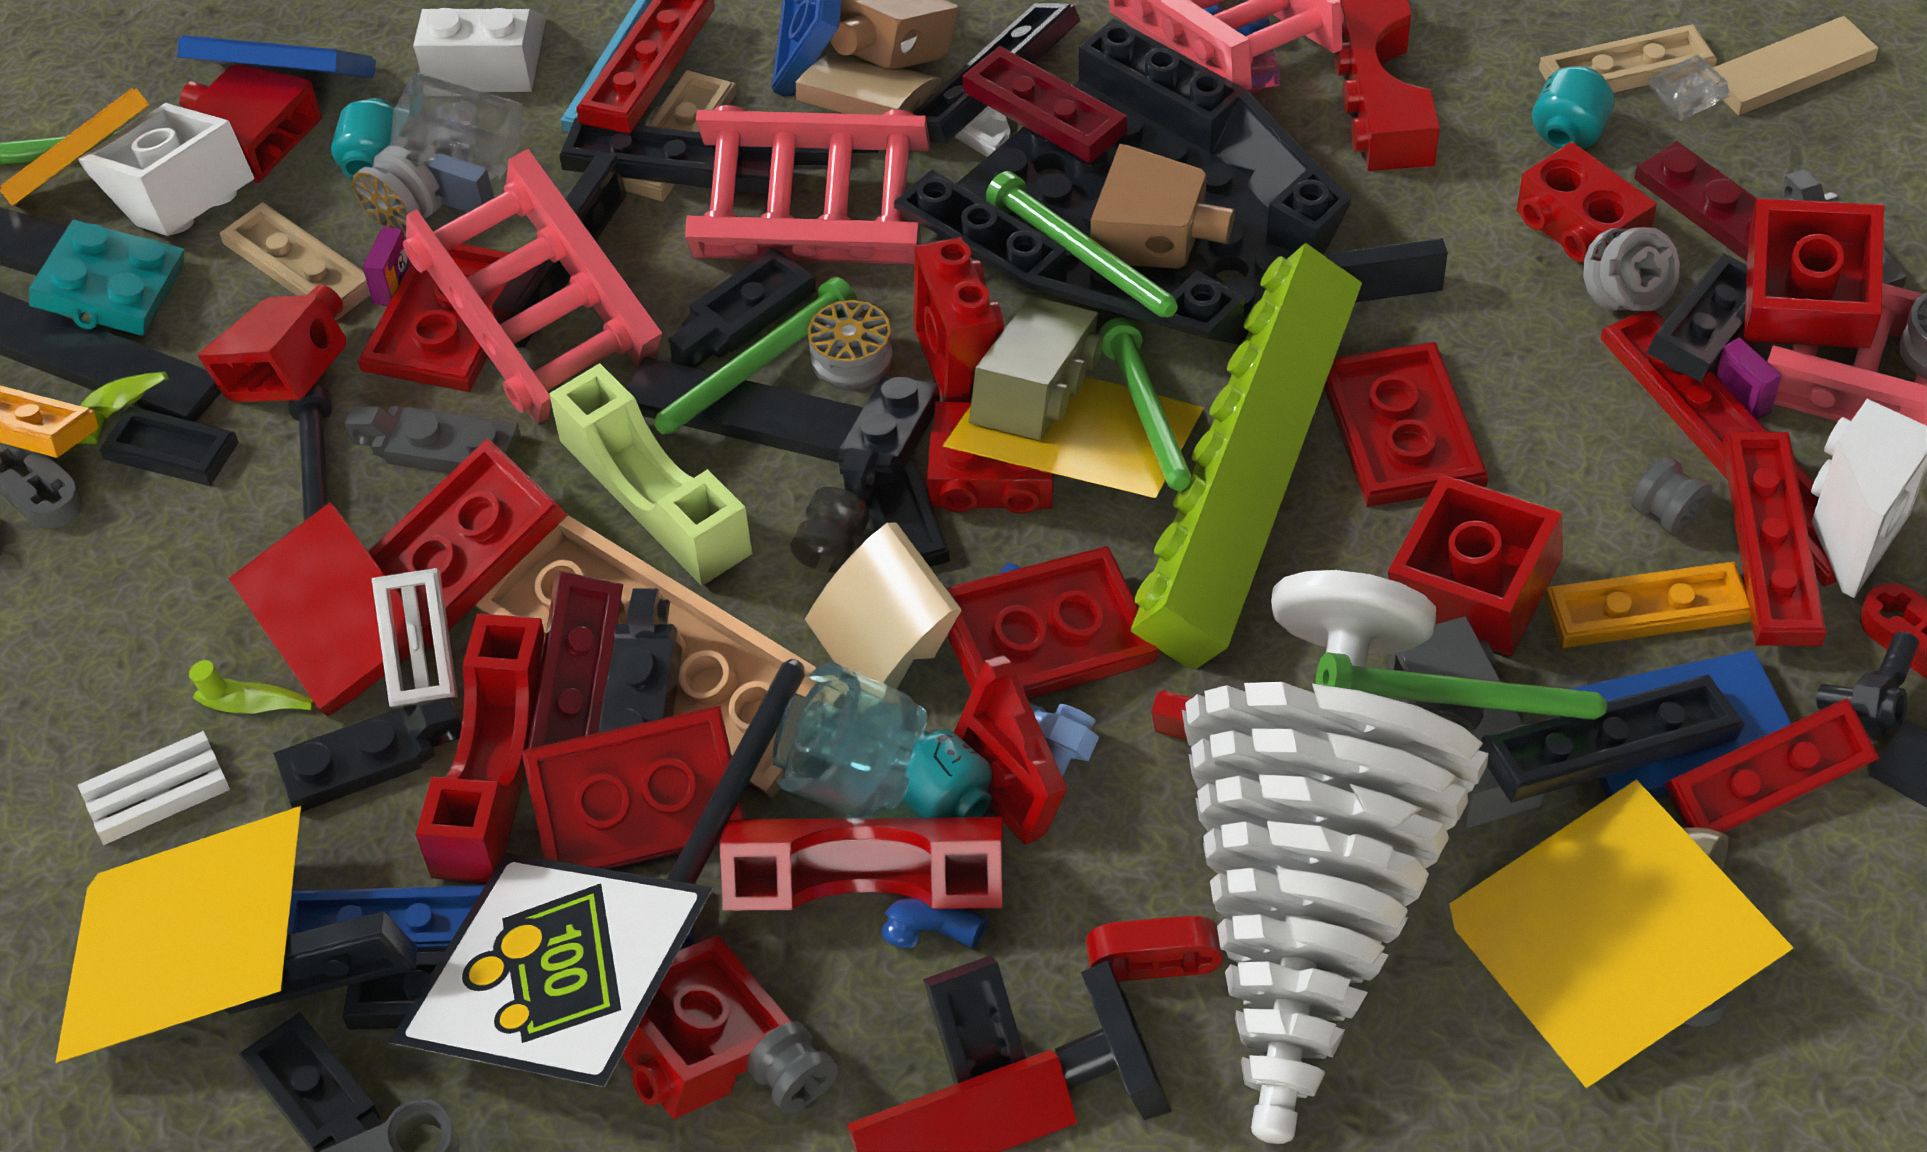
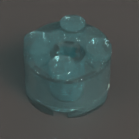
[773,662,927,818]

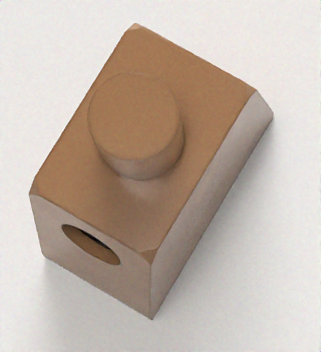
[830,0,959,70]
[1091,144,1235,269]

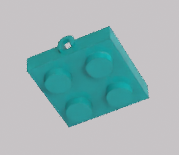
[29,220,184,336]

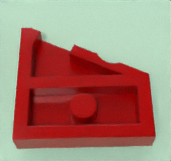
[953,656,1068,845]

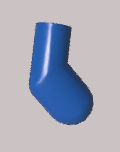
[881,898,989,949]

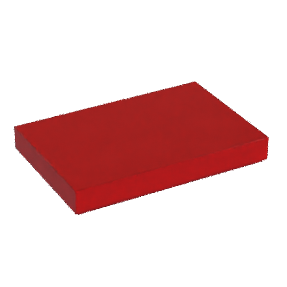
[358,244,510,392]
[1324,341,1489,507]
[368,438,568,648]
[228,502,432,717]
[945,546,1161,699]
[521,706,746,870]

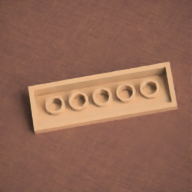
[475,515,858,798]

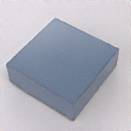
[428,153,494,212]

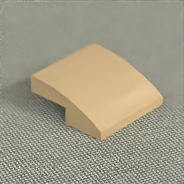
[796,52,942,115]
[805,523,961,708]

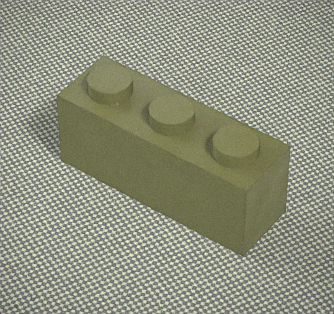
[969,296,1103,440]

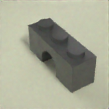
[1387,616,1544,828]

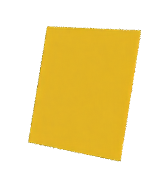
[943,376,1204,498]
[1449,779,1794,1089]
[55,806,301,1063]

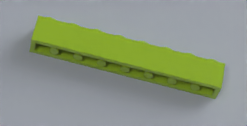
[1130,243,1362,669]

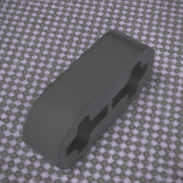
[0,444,82,529]

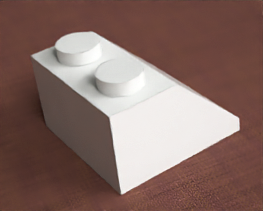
[413,8,546,92]
[78,103,254,236]
[1811,399,1927,598]

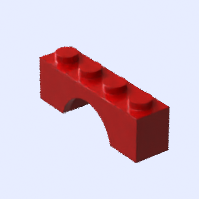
[1334,0,1440,171]
[415,613,545,883]
[720,817,1004,911]

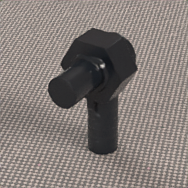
[1816,631,1920,736]

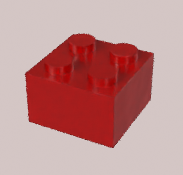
[1744,198,1884,348]
[1388,474,1563,656]

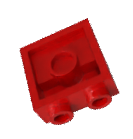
[913,237,1004,402]
[927,401,1054,514]
[622,935,792,1120]

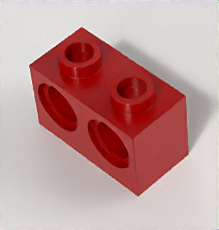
[1516,141,1657,262]

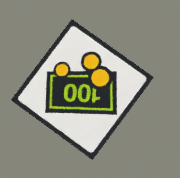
[389,852,713,1087]

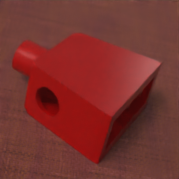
[179,64,322,183]
[197,284,346,402]

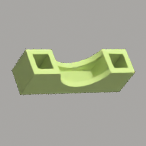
[549,363,752,586]

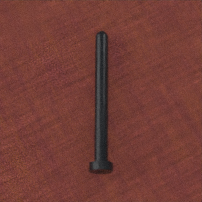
[289,385,332,521]
[667,659,805,884]

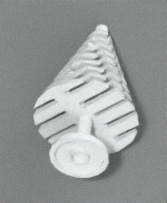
[1182,570,1488,1144]

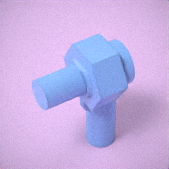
[1030,703,1099,777]

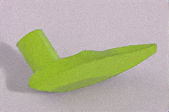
[78,372,169,444]
[189,660,314,714]

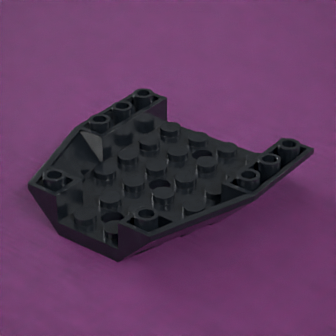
[894,18,1351,345]

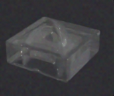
[1649,54,1729,121]

